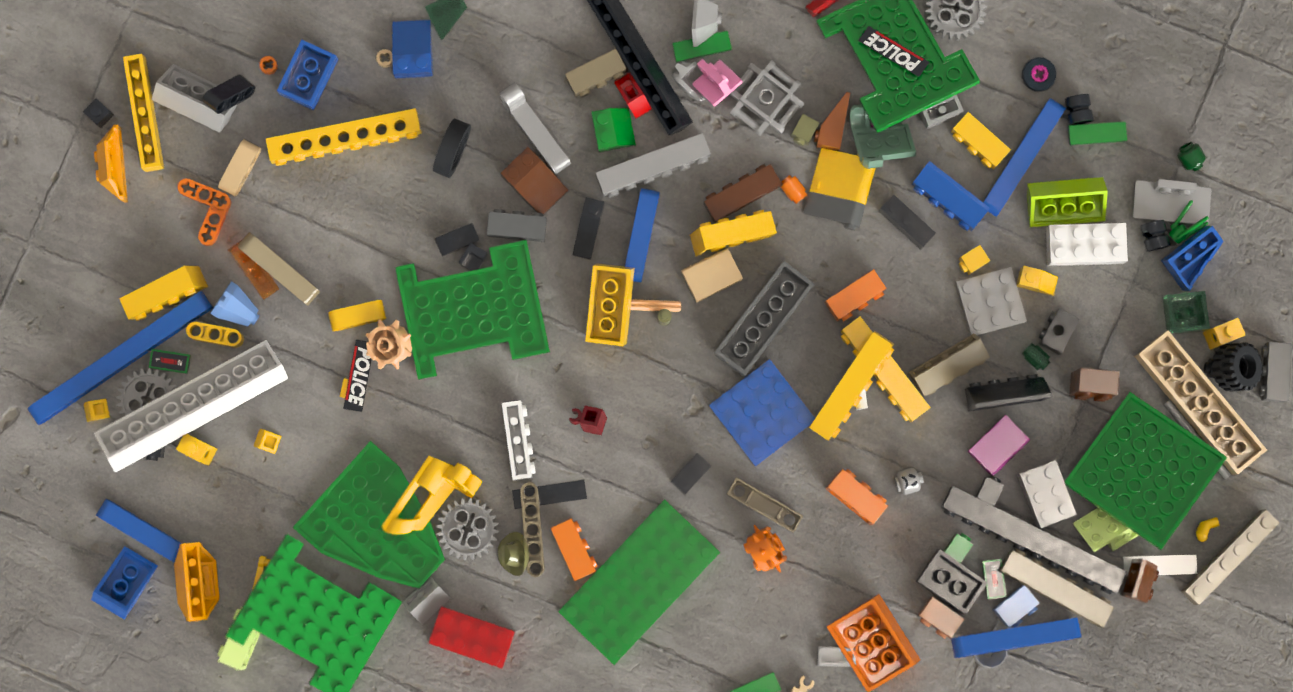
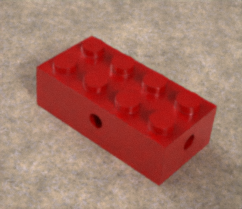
[428,606,516,669]

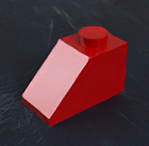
[614,73,652,118]

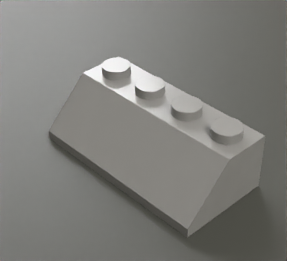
[152,64,237,133]

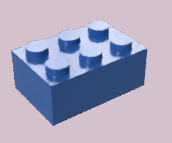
[277,39,338,111]

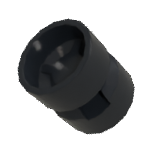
[1065,94,1094,126]
[1140,220,1171,252]

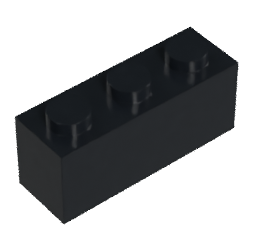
[879,194,936,250]

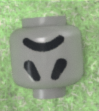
[894,467,924,495]

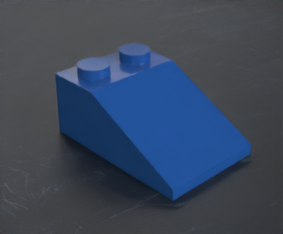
[392,20,433,78]
[91,546,158,620]

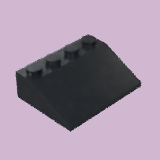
[965,374,1053,412]

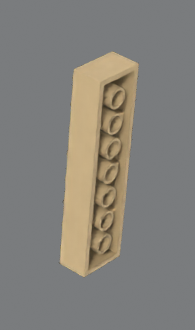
[1134,331,1267,475]

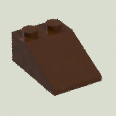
[500,147,569,215]
[1121,559,1159,603]

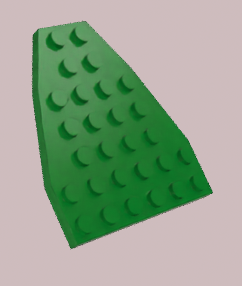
[293,441,445,589]

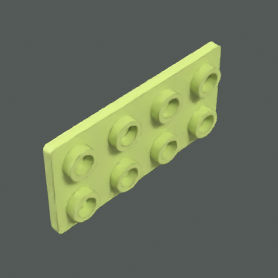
[1073,508,1139,552]

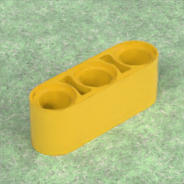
[328,300,386,331]
[186,322,244,348]

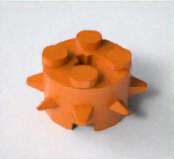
[743,525,787,573]

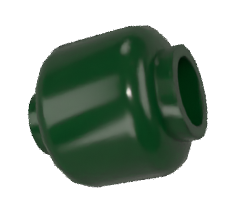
[1177,142,1206,171]

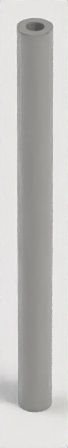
[1164,400,1231,479]

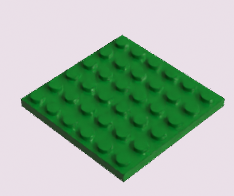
[1065,392,1227,550]

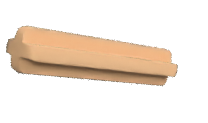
[630,299,681,312]

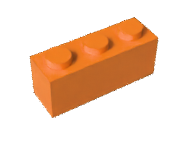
[825,269,887,322]
[551,518,598,581]

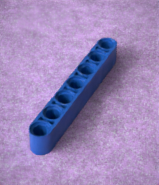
[983,98,1066,217]
[951,618,1082,658]

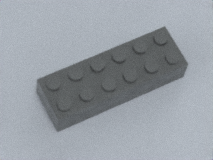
[714,261,814,377]

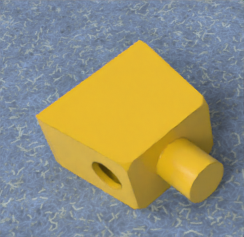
[1203,318,1246,350]
[176,433,218,466]

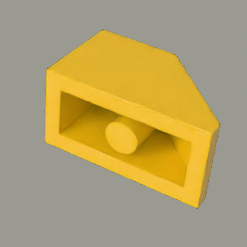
[1017,266,1058,296]

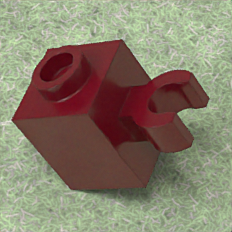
[569,405,607,435]

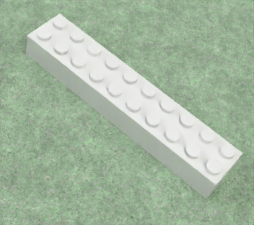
[94,340,288,472]

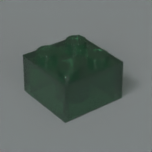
[1162,291,1210,335]

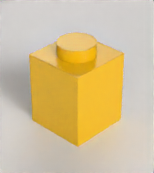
[958,245,990,275]

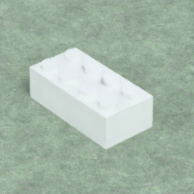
[1046,223,1128,266]

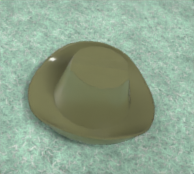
[498,532,529,576]

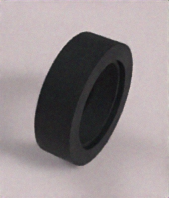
[433,118,471,178]

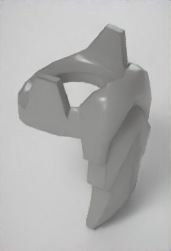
[672,61,705,101]

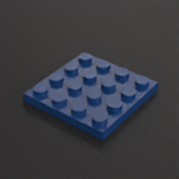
[709,359,815,466]

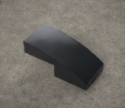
[435,223,480,256]

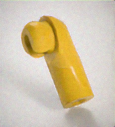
[1196,517,1220,542]

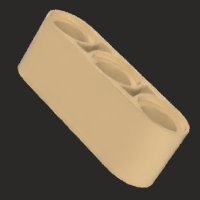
[218,139,261,197]

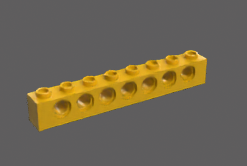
[266,108,422,166]

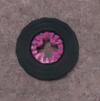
[1022,57,1056,92]

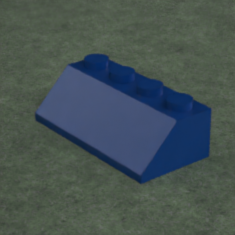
[911,161,990,231]

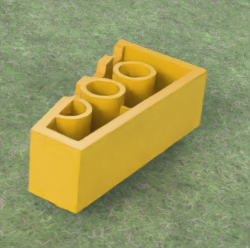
[690,210,777,256]
[119,266,208,321]

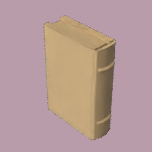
[681,248,743,303]

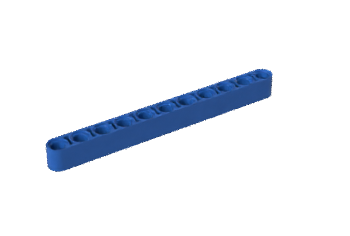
[27,291,213,425]

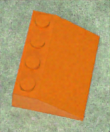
[827,594,921,692]

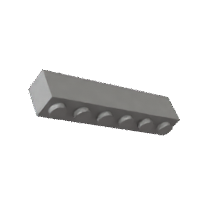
[596,133,711,198]

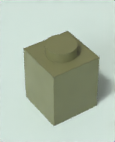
[791,114,819,146]

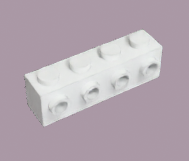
[502,400,536,481]

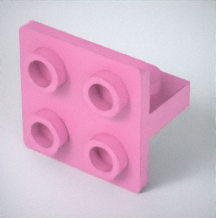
[692,59,742,106]

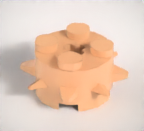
[366,320,412,369]

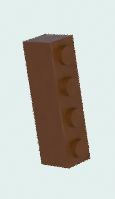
[704,164,782,224]

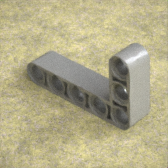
[499,82,571,175]

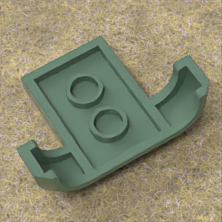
[850,105,916,169]

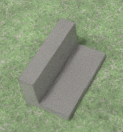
[402,576,451,625]

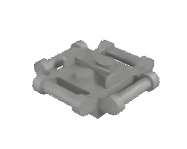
[729,60,804,136]

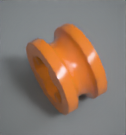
[260,56,278,75]

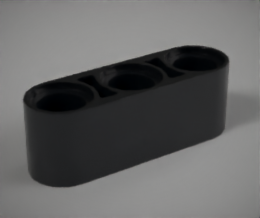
[202,75,255,114]

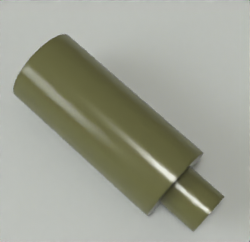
[657,309,672,326]

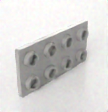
[1132,179,1212,224]

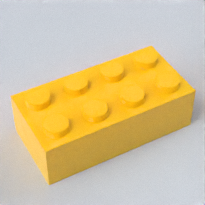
[585,264,635,346]

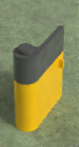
[804,148,876,230]

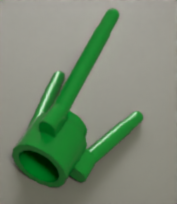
[1169,200,1209,244]

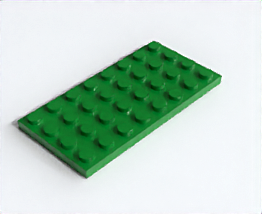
[558,499,721,665]

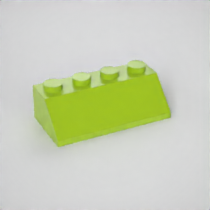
[1027,177,1108,227]

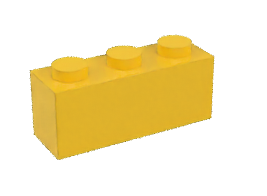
[951,112,1011,169]

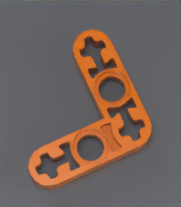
[178,179,231,246]

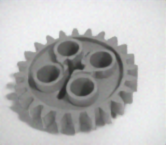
[925,0,987,41]
[116,368,177,416]
[436,498,499,561]

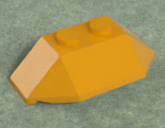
[94,124,128,203]
[174,542,220,622]

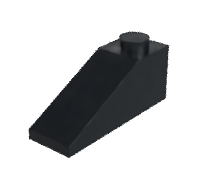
[572,197,605,260]

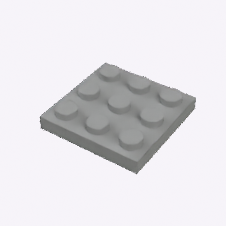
[956,267,1027,336]

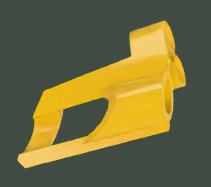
[382,456,482,534]

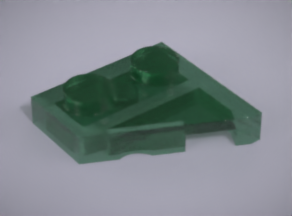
[425,0,467,40]

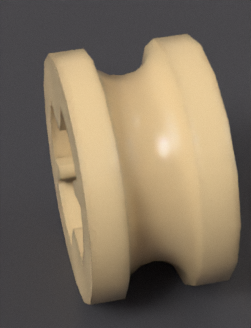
[376,49,393,68]

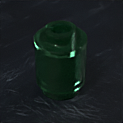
[1022,343,1050,371]

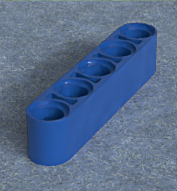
[625,188,660,283]
[96,499,182,563]

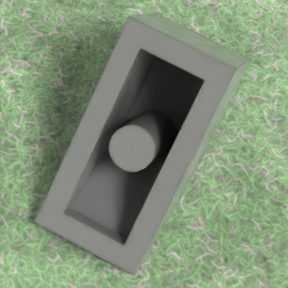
[919,95,964,129]

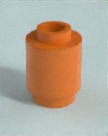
[780,175,808,204]

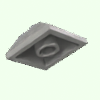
[692,0,722,47]

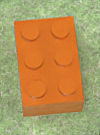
[825,469,888,525]

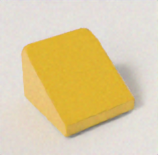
[84,399,110,422]
[253,428,281,454]

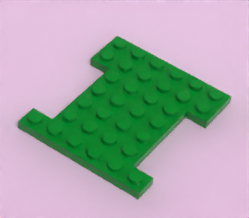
[816,0,980,133]
[395,240,550,380]
[225,534,402,692]

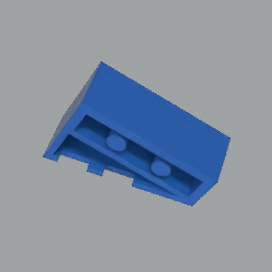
[1161,226,1224,291]

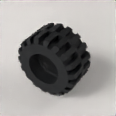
[1212,342,1263,392]

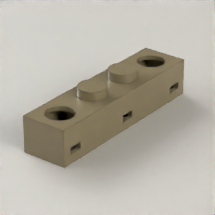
[726,477,803,533]

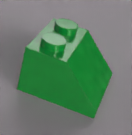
[592,108,636,152]

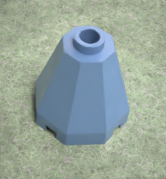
[210,281,260,326]

